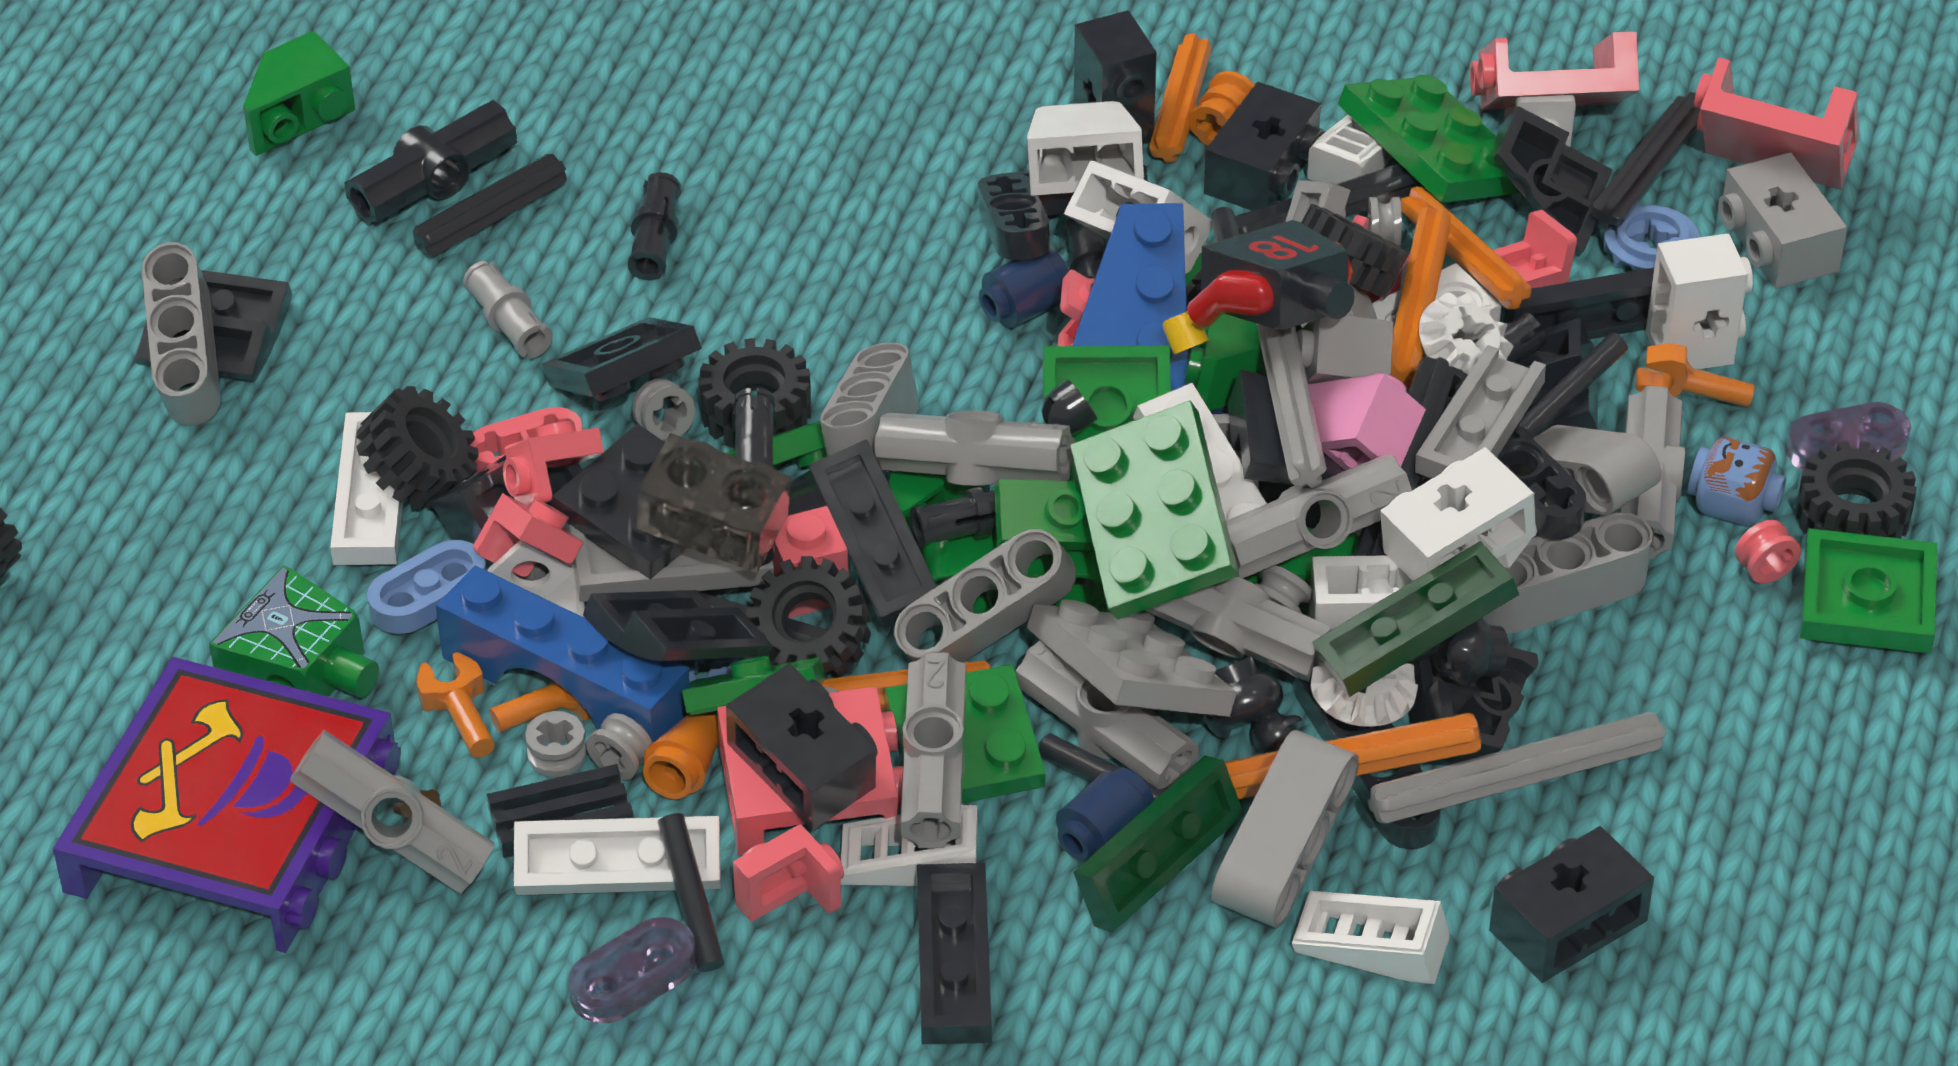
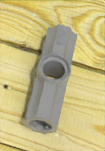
[1618,386,1685,559]
[875,410,1075,486]
[1226,454,1412,578]
[1144,576,1332,682]
[1015,640,1199,789]
[901,652,967,848]
[290,730,494,894]

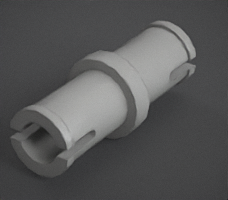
[463,260,553,358]

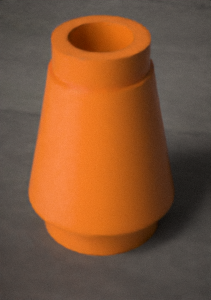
[643,711,719,799]

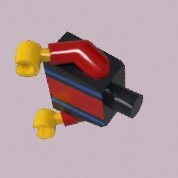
[1163,220,1355,354]

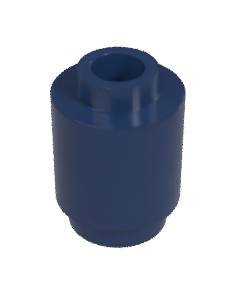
[979,249,1069,328]
[1056,768,1154,861]

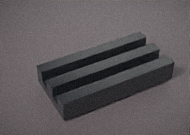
[487,764,634,858]

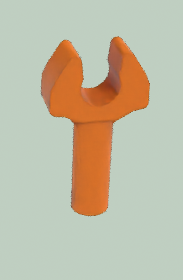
[1636,343,1754,408]
[416,652,495,758]
[489,680,591,733]

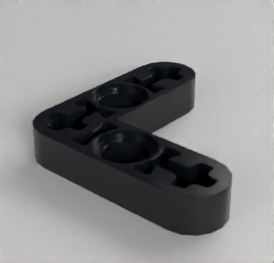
[978,164,1148,260]

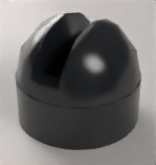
[1041,379,1098,435]

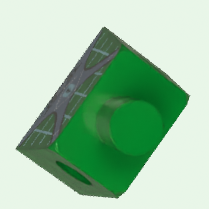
[209,565,379,698]

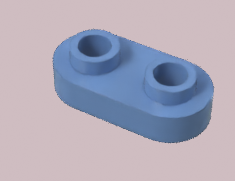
[367,540,487,634]

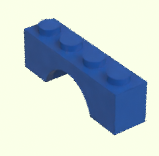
[436,565,690,743]

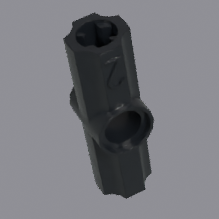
[344,100,517,226]

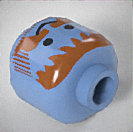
[1688,437,1786,527]

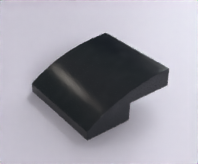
[135,270,293,381]
[583,590,773,661]

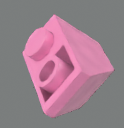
[1308,373,1426,471]

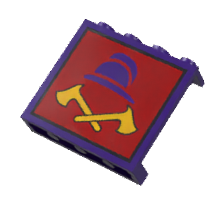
[53,657,401,953]

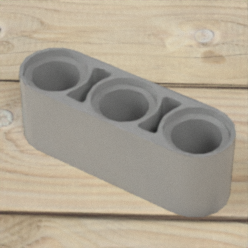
[142,242,221,426]
[820,342,919,472]
[1506,425,1662,515]
[1483,512,1653,634]
[894,529,1076,663]
[1212,729,1359,928]

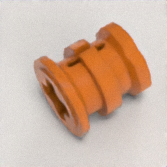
[1188,71,1255,146]

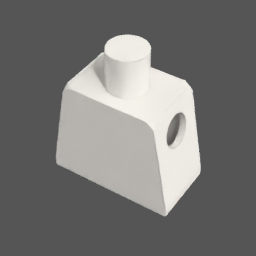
[1027,101,1144,196]
[1064,160,1212,274]

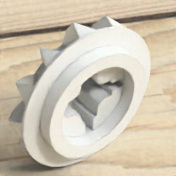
[1419,291,1514,374]
[1311,660,1418,727]

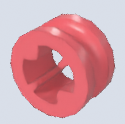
[1735,520,1801,584]

